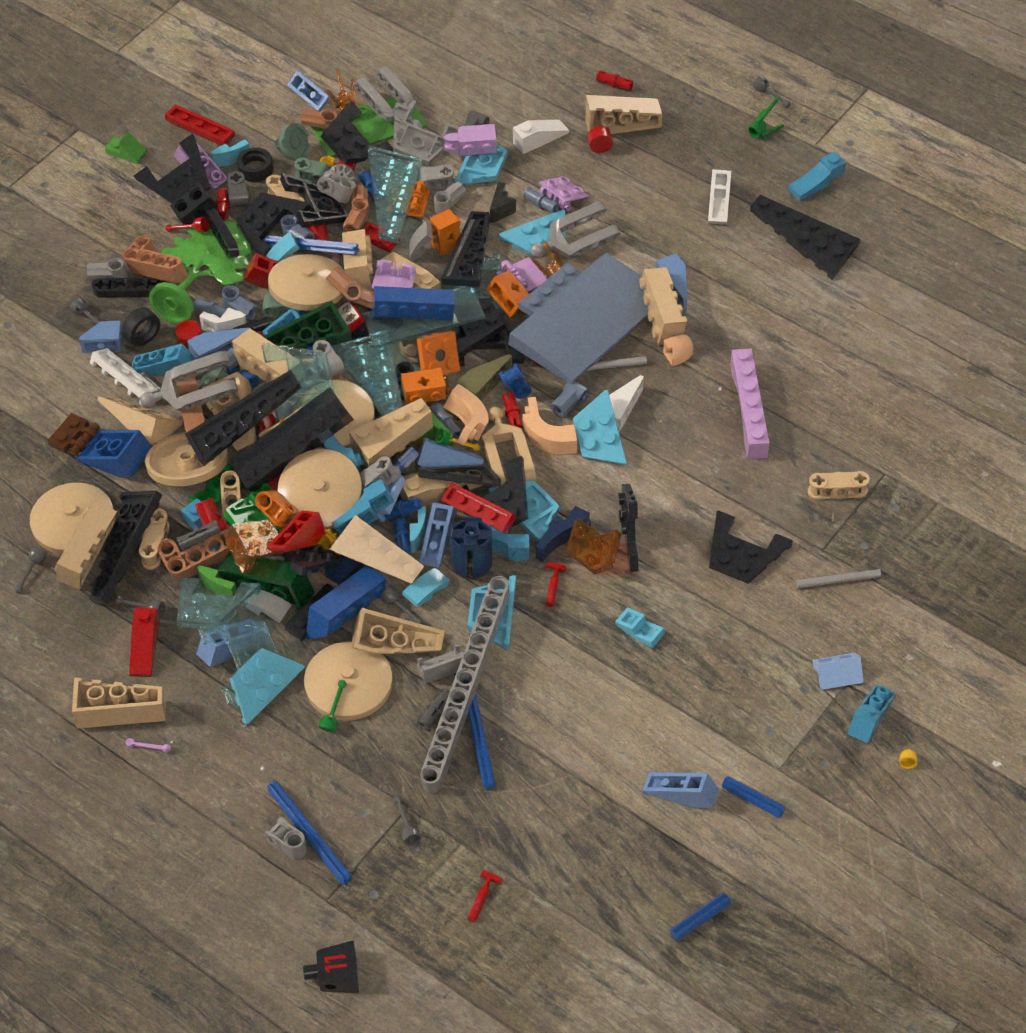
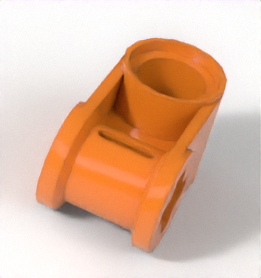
[255,490,297,529]

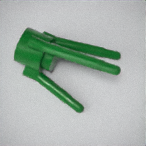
[748,96,784,138]

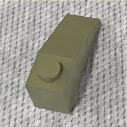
[456,354,512,401]

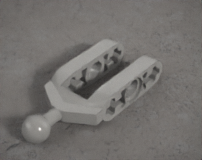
[354,66,422,128]
[530,201,621,258]
[140,351,238,411]

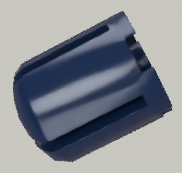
[449,516,492,578]

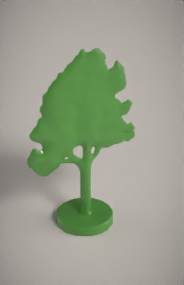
[149,219,251,324]

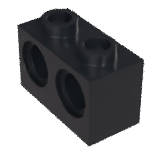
[170,183,218,229]

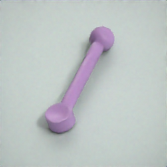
[125,738,171,753]

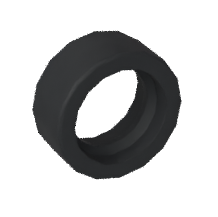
[237,147,273,182]
[121,307,161,346]

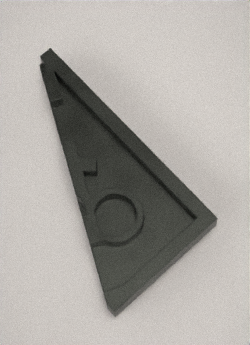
[418,464,501,487]

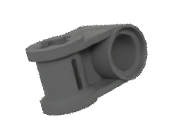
[228,171,249,207]

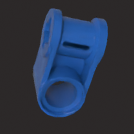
[499,363,532,399]

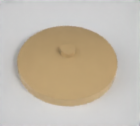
[268,254,345,311]
[293,380,375,449]
[145,432,228,486]
[278,449,363,529]
[30,483,114,554]
[304,641,393,721]

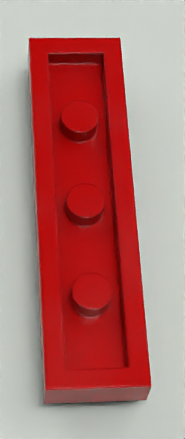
[165,104,235,146]
[441,483,516,535]

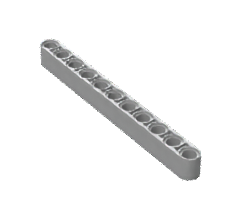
[420,576,510,793]

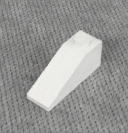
[513,120,569,154]
[610,375,644,432]

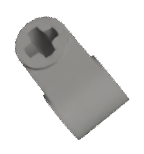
[419,165,455,191]
[317,170,356,203]
[313,340,345,380]
[360,456,401,489]
[263,817,307,860]

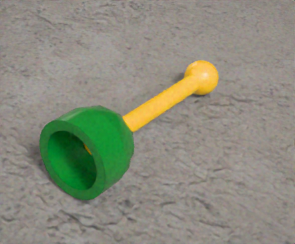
[435,427,480,451]

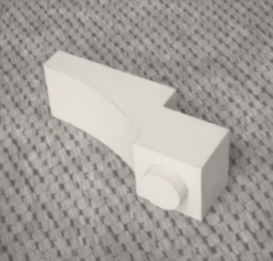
[708,169,731,225]

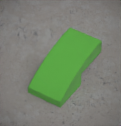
[197,565,237,601]

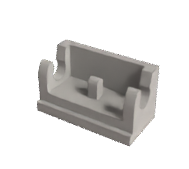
[417,644,464,684]

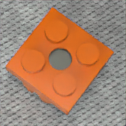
[417,331,460,375]

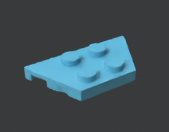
[455,144,508,185]
[499,209,566,258]
[573,390,627,466]
[489,480,559,543]
[468,575,516,649]
[230,648,305,725]

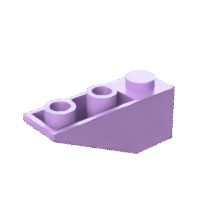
[174,143,228,190]

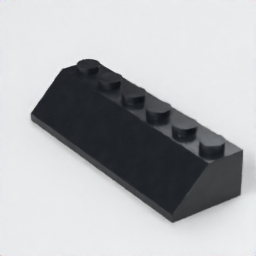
[230,387,354,492]

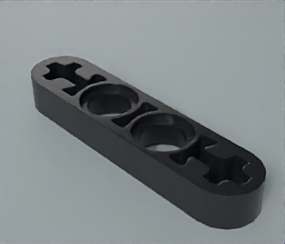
[205,208,239,259]
[92,277,167,298]

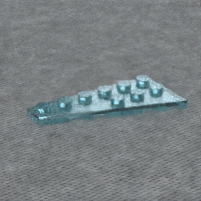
[367,145,422,244]
[333,331,403,416]

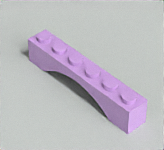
[730,348,769,459]

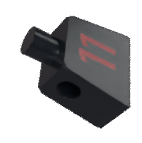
[303,940,359,993]

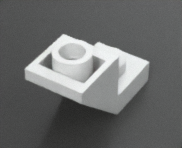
[199,308,247,332]

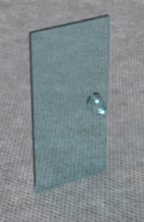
[362,286,485,348]

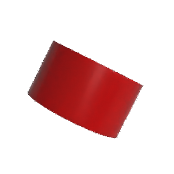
[587,126,613,153]
[175,320,202,349]

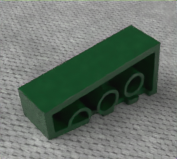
[263,301,353,357]
[219,551,315,611]

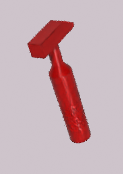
[545,562,566,607]
[467,870,502,922]

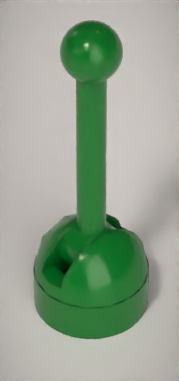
[318,680,347,733]

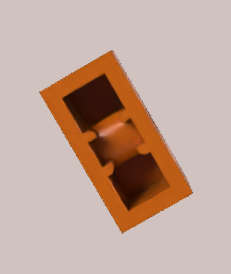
[430,209,461,256]
[486,270,529,318]
[401,368,446,405]

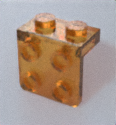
[566,518,622,575]
[225,519,285,573]

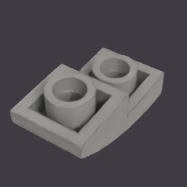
[409,221,433,262]
[241,588,292,623]

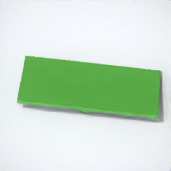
[310,97,427,157]

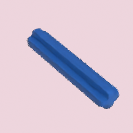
[722,776,785,818]
[670,893,731,940]

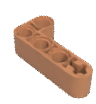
[123,235,188,283]
[176,376,205,445]
[157,527,246,581]

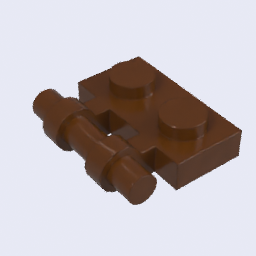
[47,413,100,456]

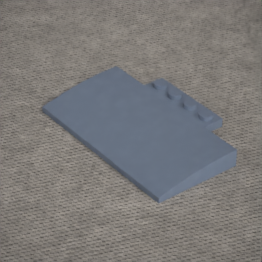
[508,253,649,384]

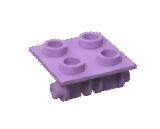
[539,176,589,211]
[496,257,547,292]
[371,259,416,290]

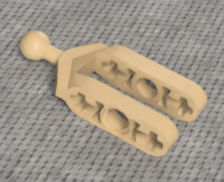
[482,407,536,489]

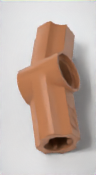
[301,109,356,131]
[343,185,370,232]
[326,266,374,309]

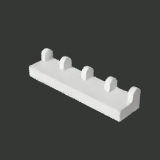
[90,348,159,406]

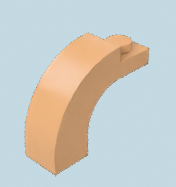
[443,384,489,446]
[522,397,577,454]

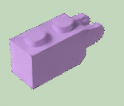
[444,124,497,156]

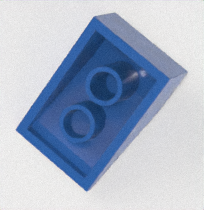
[77,430,152,477]

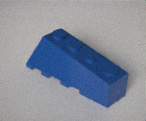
[371,286,455,320]
[306,565,386,639]

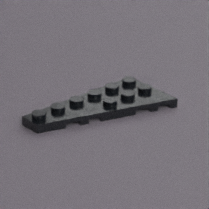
[750,195,860,280]
[89,490,162,604]

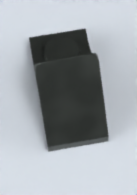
[490,182,516,223]

